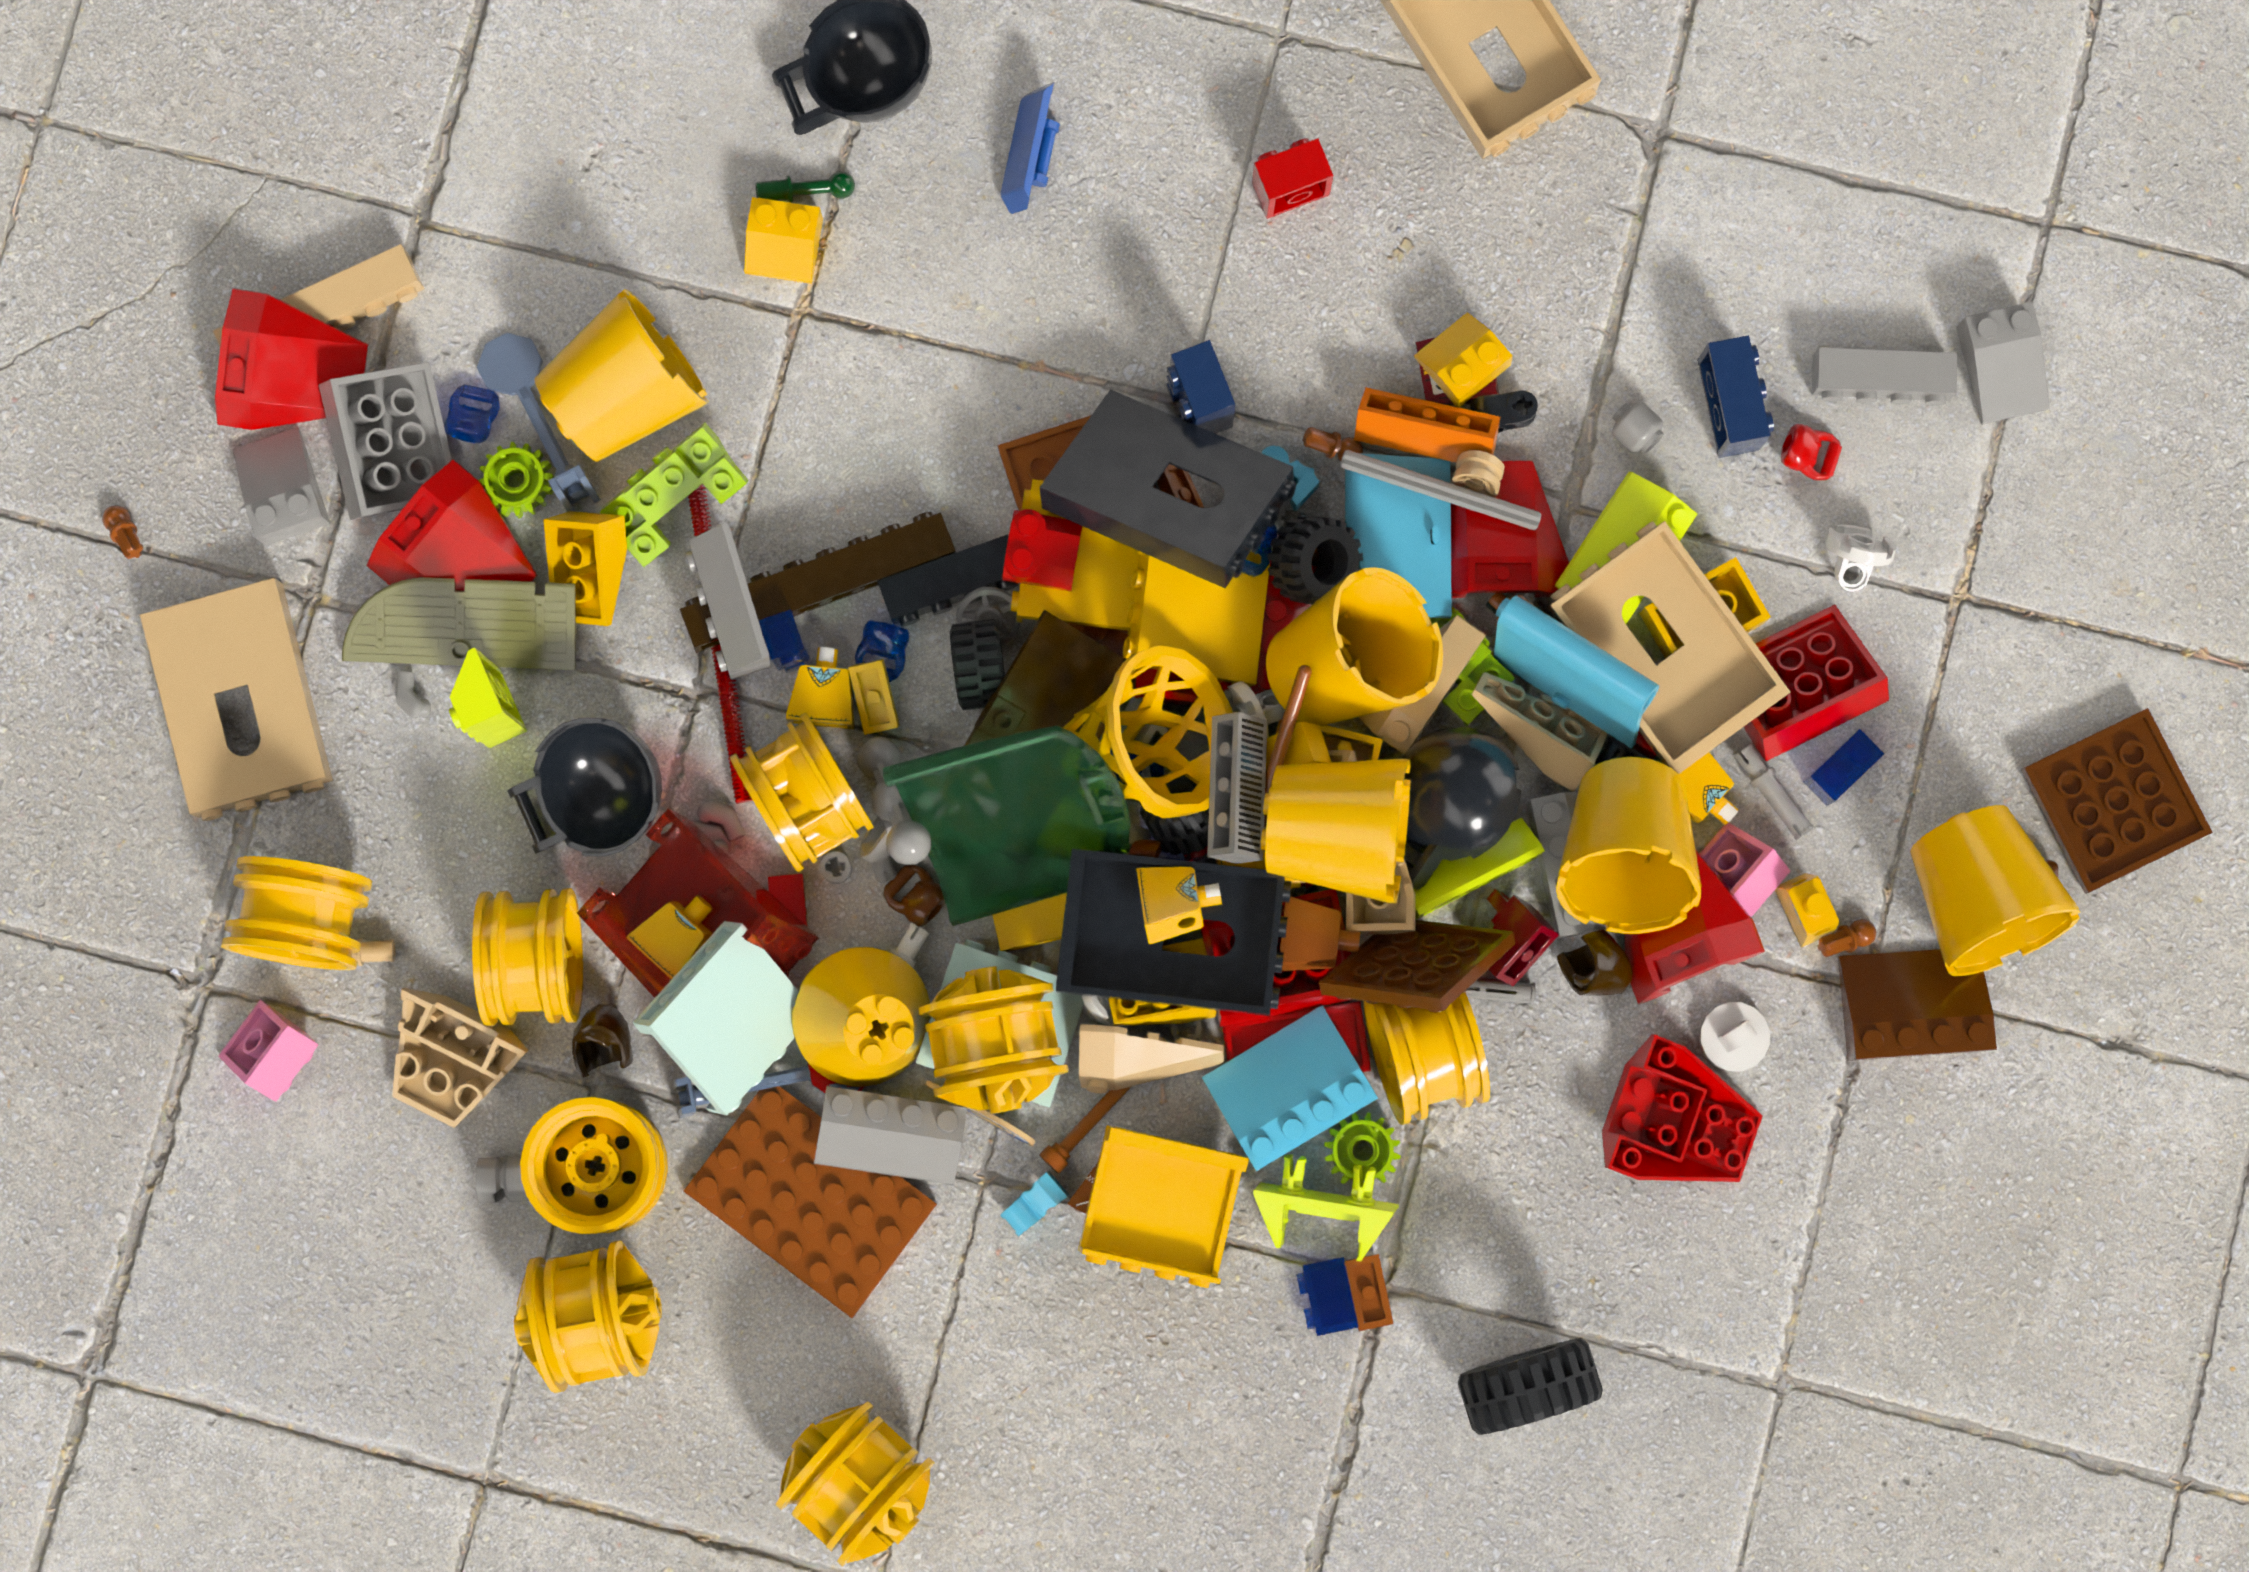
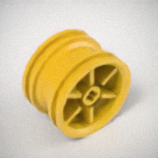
[221,856,372,970]
[472,888,583,1026]
[1364,992,1490,1125]
[520,1097,668,1234]

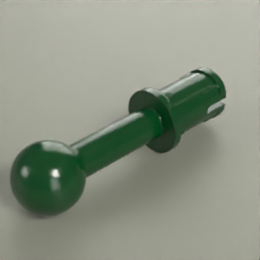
[755,171,855,203]

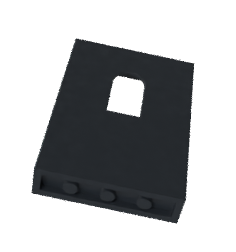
[1040,389,1296,589]
[1055,848,1292,1016]

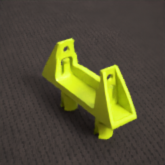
[1253,1154,1399,1261]

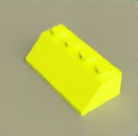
[1554,471,1697,624]
[449,648,528,748]
[1414,818,1545,920]

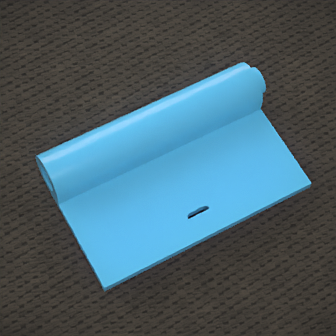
[1345,454,1452,618]
[1493,595,1659,749]

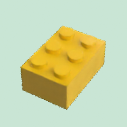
[1639,557,1771,659]

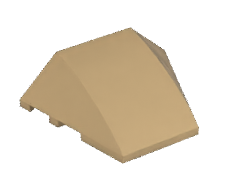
[392,988,529,1128]

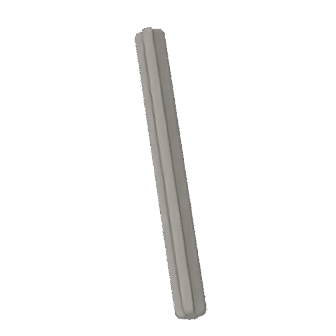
[1341,450,1541,530]

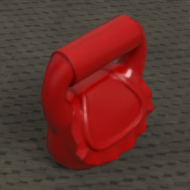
[1780,424,1842,481]

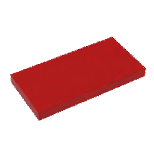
[1222,1002,1371,1072]

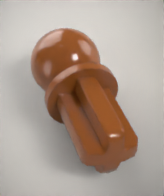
[1302,427,1363,461]
[102,505,143,559]
[1817,919,1877,957]

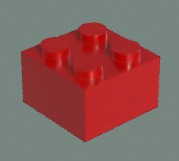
[1252,138,1334,219]

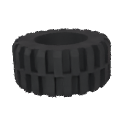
[1458,1338,1603,1435]

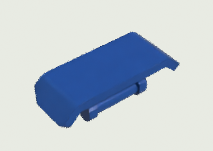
[1001,82,1060,214]

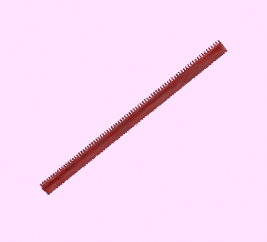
[688,484,753,804]

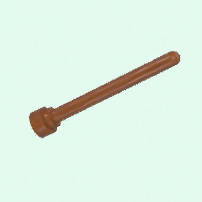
[1264,665,1312,827]
[1039,1086,1132,1174]

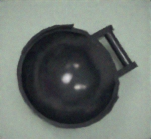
[772,0,932,135]
[507,718,662,857]
[1401,726,1521,890]

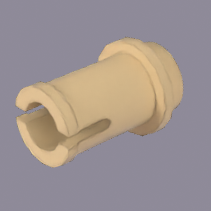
[351,938,396,966]

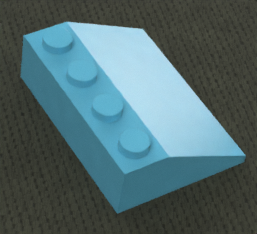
[1202,1005,1378,1171]

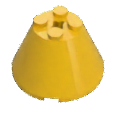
[792,946,931,1087]

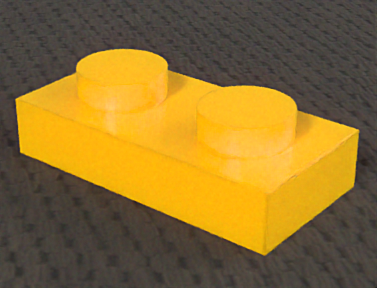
[848,659,900,735]

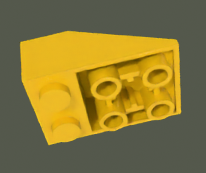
[1108,938,1217,1026]

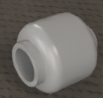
[1612,402,1664,453]

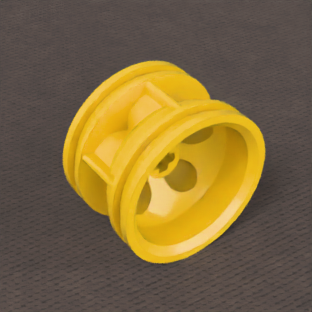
[730,713,874,872]

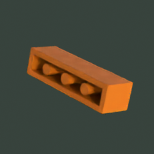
[1354,387,1501,463]

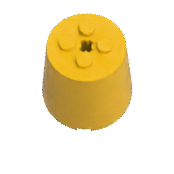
[534,289,709,462]
[1266,567,1443,726]
[1556,757,1701,934]
[1261,759,1410,904]
[1910,805,2081,976]

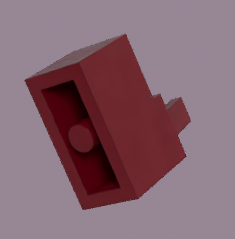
[1486,889,1560,987]

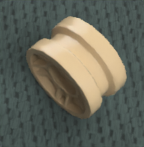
[1451,450,1505,498]

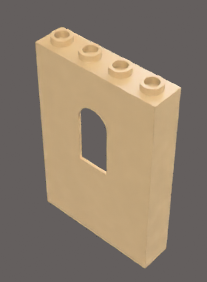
[1380,0,1601,159]
[1547,521,1790,774]
[140,578,333,821]

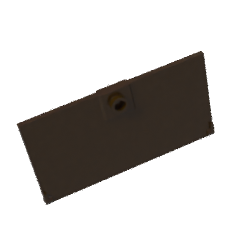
[926,610,1136,866]

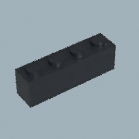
[877,534,1018,627]

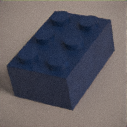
[1697,335,1774,458]
[1166,340,1235,434]

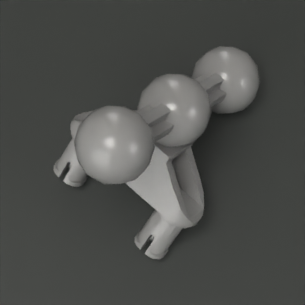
[857,737,962,883]

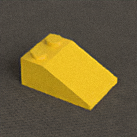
[543,511,627,626]

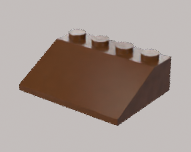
[1838,949,1997,1061]

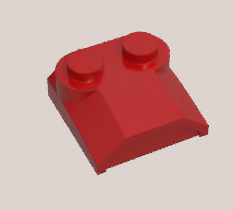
[1002,509,1083,592]

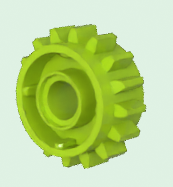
[479,442,555,519]
[1324,1112,1401,1184]

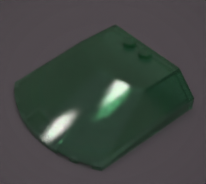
[882,725,1131,926]

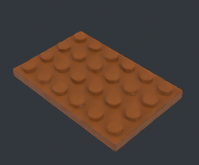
[683,1086,937,1318]

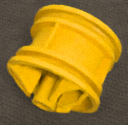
[918,966,1069,1114]
[514,1240,662,1393]
[775,1401,935,1567]

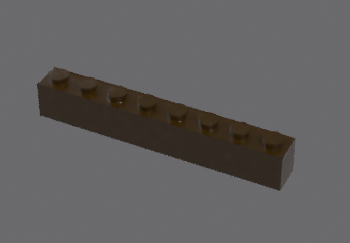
[680,511,956,653]

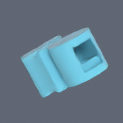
[1261,445,1320,512]
[1000,1171,1070,1237]

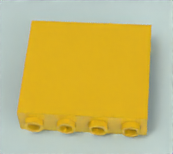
[1011,479,1139,635]
[1123,545,1272,687]
[1077,1125,1249,1288]

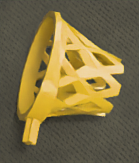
[1060,645,1233,818]

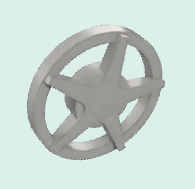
[956,587,1021,646]

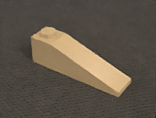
[1359,615,1487,754]
[1472,672,1608,792]
[1346,859,1416,935]
[1079,1024,1225,1093]

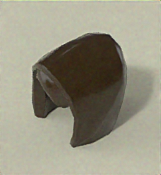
[1557,929,1633,996]
[572,1004,633,1078]

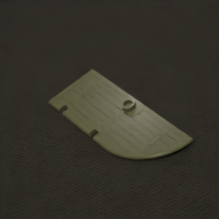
[342,577,576,670]

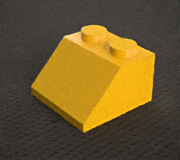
[744,197,823,284]
[1414,312,1513,408]

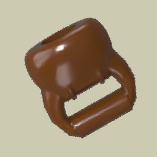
[883,864,948,927]

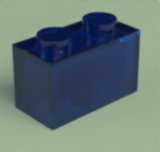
[759,609,811,673]
[1802,729,1884,806]
[1296,1257,1359,1336]

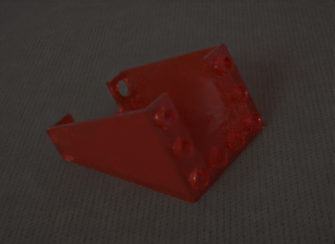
[577,808,819,998]

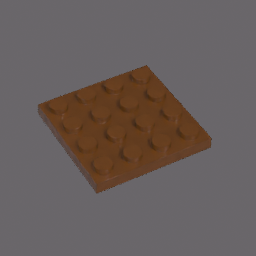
[2021,708,2213,894]
[1319,920,1515,1012]

